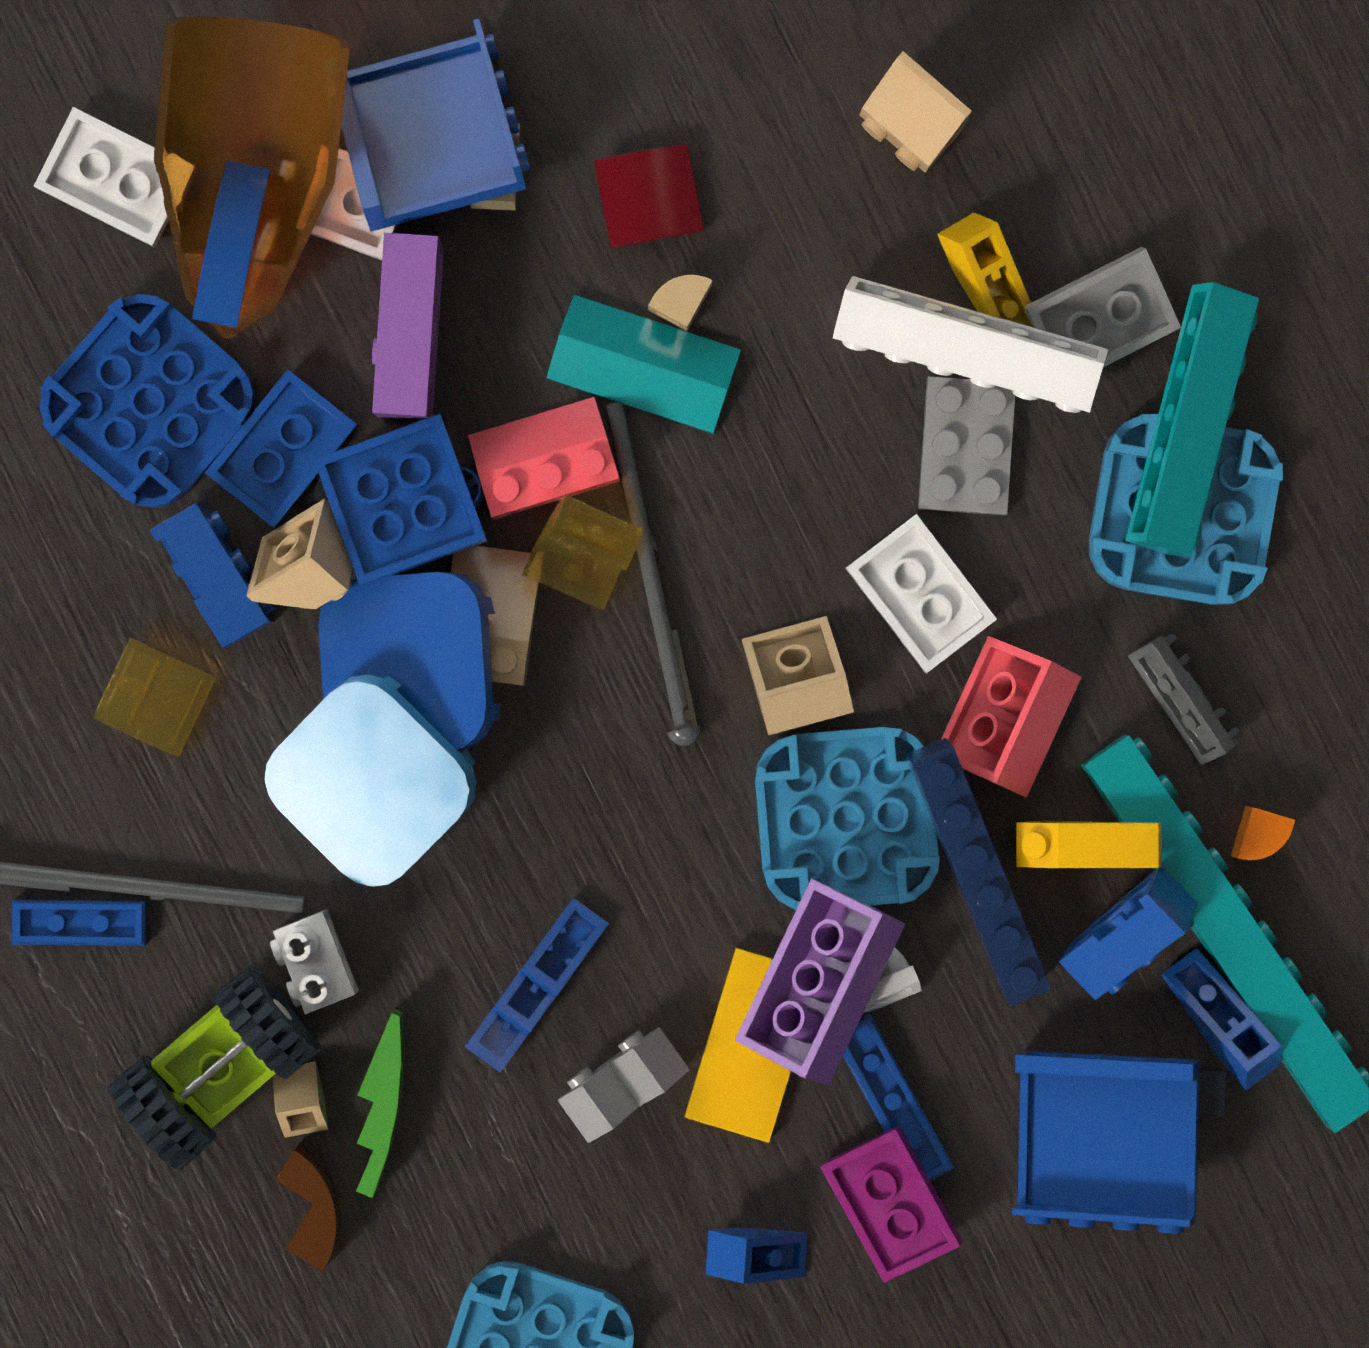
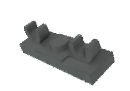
[1128,634,1239,765]

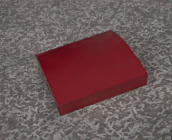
[594,144,704,248]

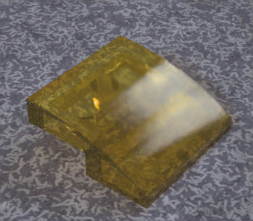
[522,495,644,610]
[93,637,216,757]

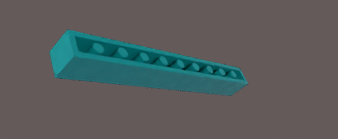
[1080,735,1369,1133]

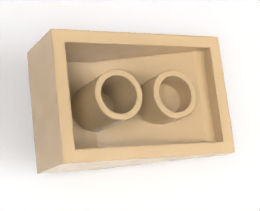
[859,51,972,173]
[450,546,543,686]

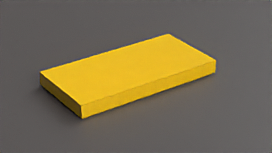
[684,947,791,1143]

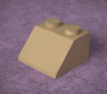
[246,499,353,609]
[742,616,854,735]

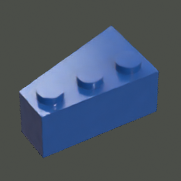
[149,503,275,648]
[1058,867,1197,1000]

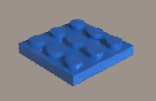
[314,414,487,587]

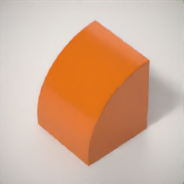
[1231,806,1295,860]

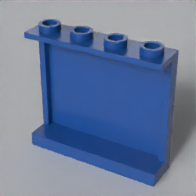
[325,18,530,232]
[1012,1051,1200,1234]

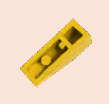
[937,212,1033,328]
[1016,821,1162,868]

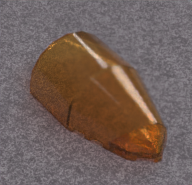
[154,16,351,338]

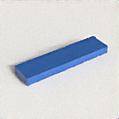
[843,1013,954,1181]

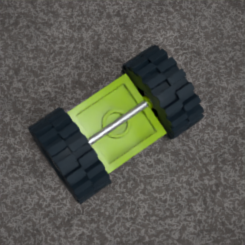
[108,965,321,1170]

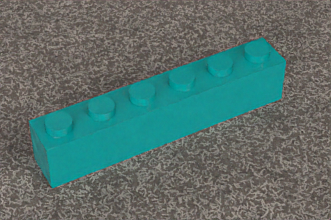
[1125,282,1259,556]

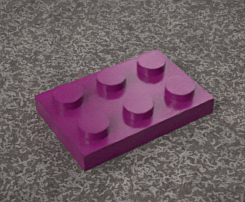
[820,1125,963,1283]

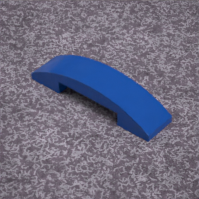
[193,160,271,328]

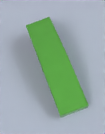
[356,1009,405,1198]

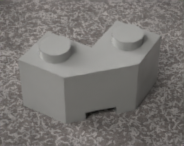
[558,1027,690,1143]

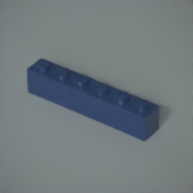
[905,738,1051,1007]

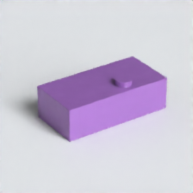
[372,233,444,422]
[735,879,906,1085]

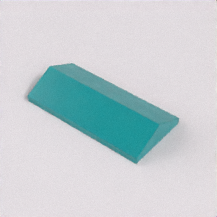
[546,295,741,434]

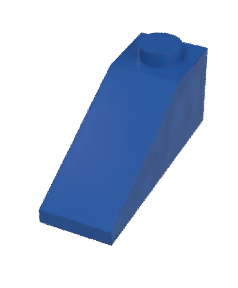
[1162,948,1282,1090]

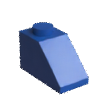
[705,1227,808,1284]

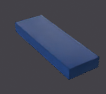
[12,899,147,946]

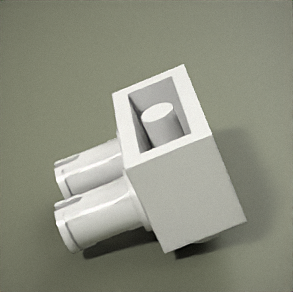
[270,909,359,1014]

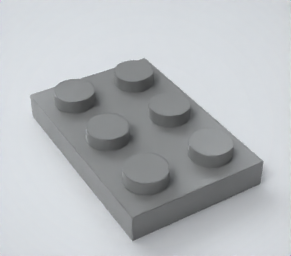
[1024,247,1181,367]
[918,376,1015,515]

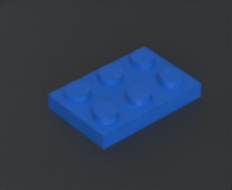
[205,369,358,529]

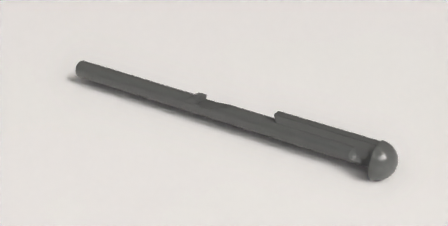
[606,402,701,746]
[0,862,305,914]

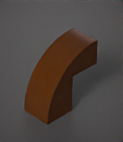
[275,1144,341,1272]

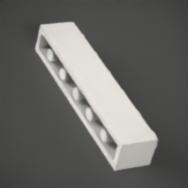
[833,276,1109,413]

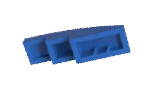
[465,897,609,1072]

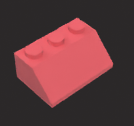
[468,397,620,520]
[941,636,1082,798]

